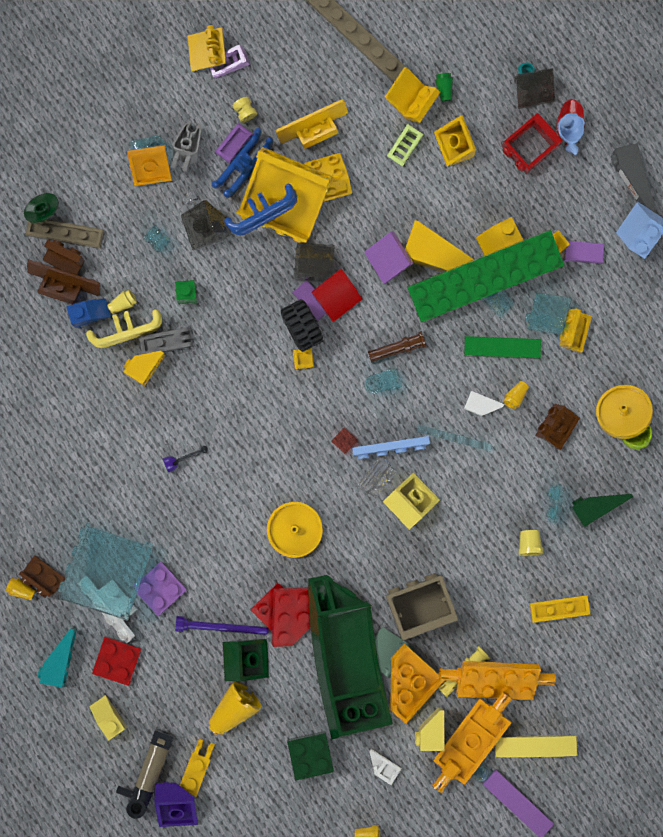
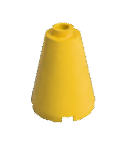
[209,681,262,735]

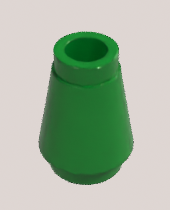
[435,73,453,102]

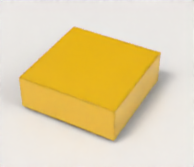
[293,348,314,369]

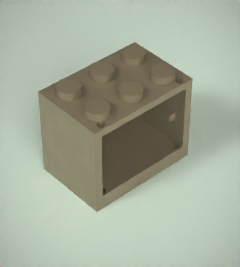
[385,573,458,640]

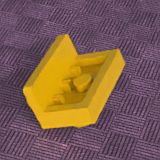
[559,308,592,353]

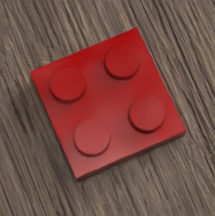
[92,636,142,686]

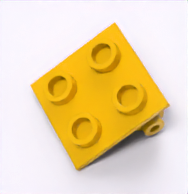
[187,25,226,71]

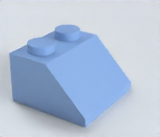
[616,201,663,259]

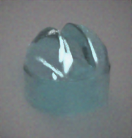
[472,765,489,782]

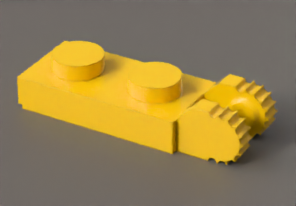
[180,738,215,797]

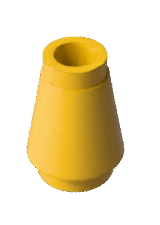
[503,381,529,410]
[5,577,36,601]

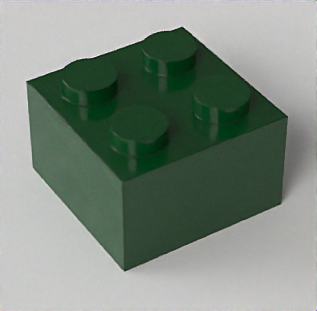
[287,731,334,781]

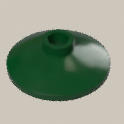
[24,193,59,223]

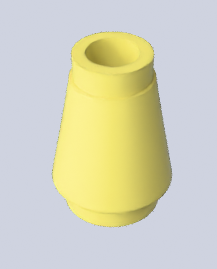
[107,290,137,314]

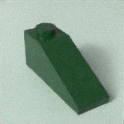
[569,494,633,528]

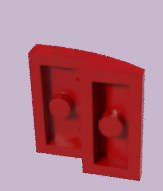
[311,269,363,322]

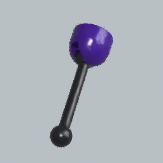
[162,446,208,473]

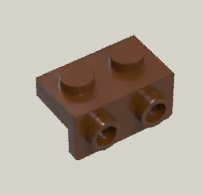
[43,239,85,275]

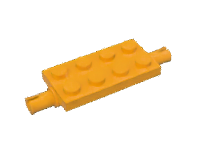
[439,661,556,700]
[432,691,513,793]

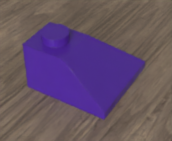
[155,782,198,827]

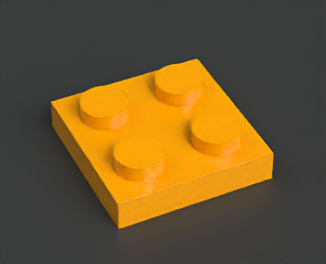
[127,145,172,186]

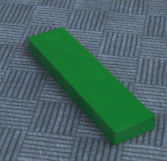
[464,336,541,359]

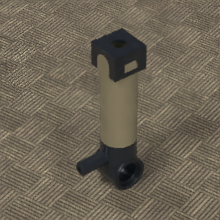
[116,729,175,819]

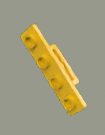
[275,99,348,149]

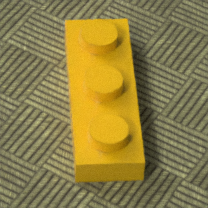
[529,595,591,623]

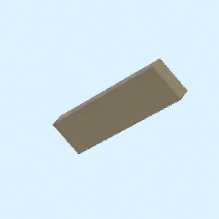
[25,220,104,249]

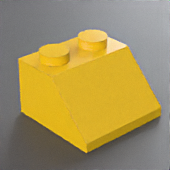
[476,217,523,256]

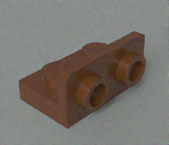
[535,404,580,450]
[19,555,66,598]

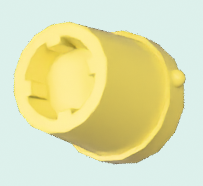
[518,530,544,556]

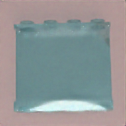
[58,522,153,621]

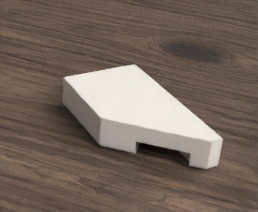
[464,391,504,416]
[370,749,402,785]

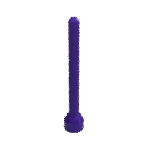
[175,616,269,635]

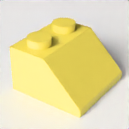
[383,472,440,530]
[415,707,444,751]

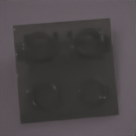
[513,68,555,109]

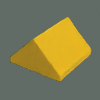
[434,115,476,166]

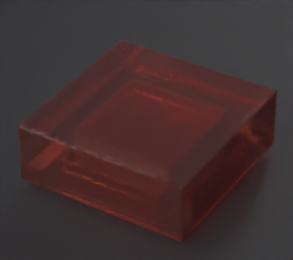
[331,428,358,454]

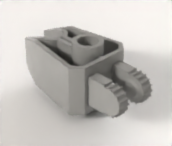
[171,121,201,172]

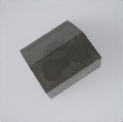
[294,242,335,282]

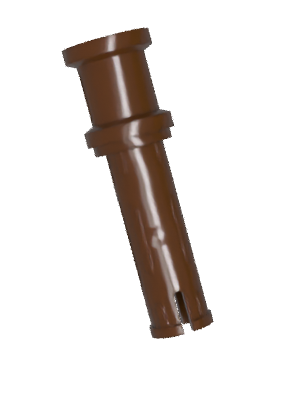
[368,331,426,363]

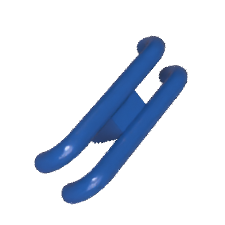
[212,128,273,198]
[224,183,297,235]

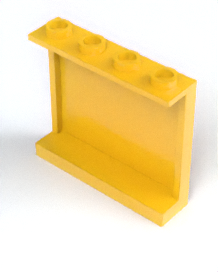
[236,147,333,243]

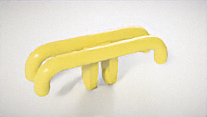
[86,309,162,348]

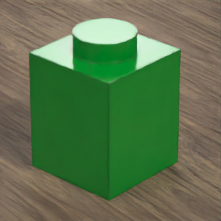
[175,280,198,304]

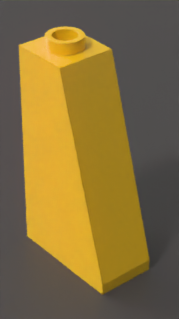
[405,220,474,272]

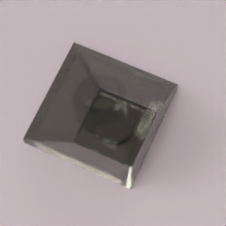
[181,200,232,250]

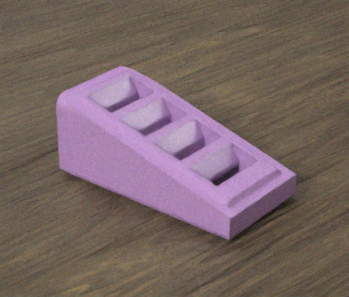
[210,44,250,78]

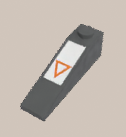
[611,143,656,213]

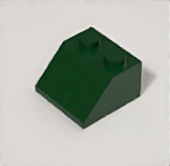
[223,639,269,681]

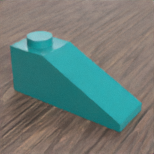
[37,628,77,688]

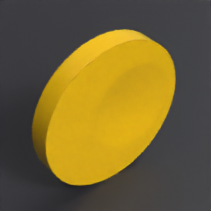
[596,385,653,439]
[267,502,323,558]

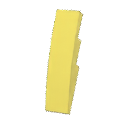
[495,735,578,757]

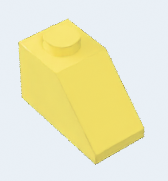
[89,695,127,741]

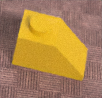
[123,351,166,387]

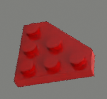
[271,587,310,647]

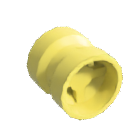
[232,97,257,123]

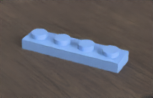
[352,436,430,459]

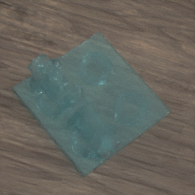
[525,293,572,335]

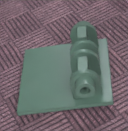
[375,627,415,678]

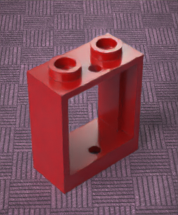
[502,113,563,174]

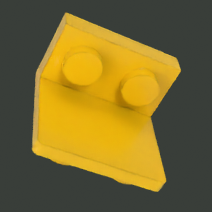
[385,67,440,123]
[304,153,352,202]

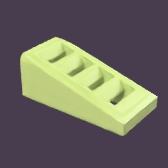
[387,124,424,166]

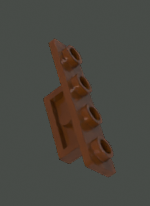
[27,260,100,305]

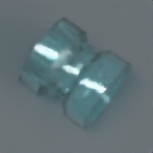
[143,226,170,252]

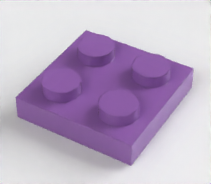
[132,562,187,616]

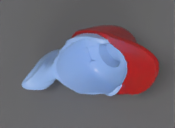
[556,99,585,155]

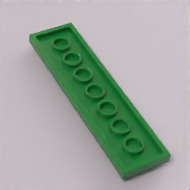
[407,230,564,323]

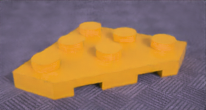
[390,643,444,724]

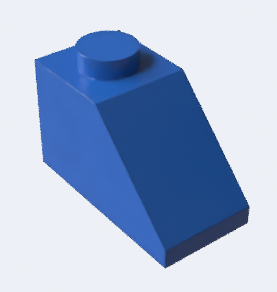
[66,298,111,328]

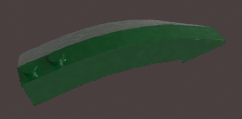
[308,575,393,740]

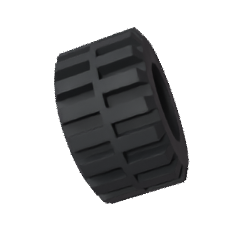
[281,299,323,352]

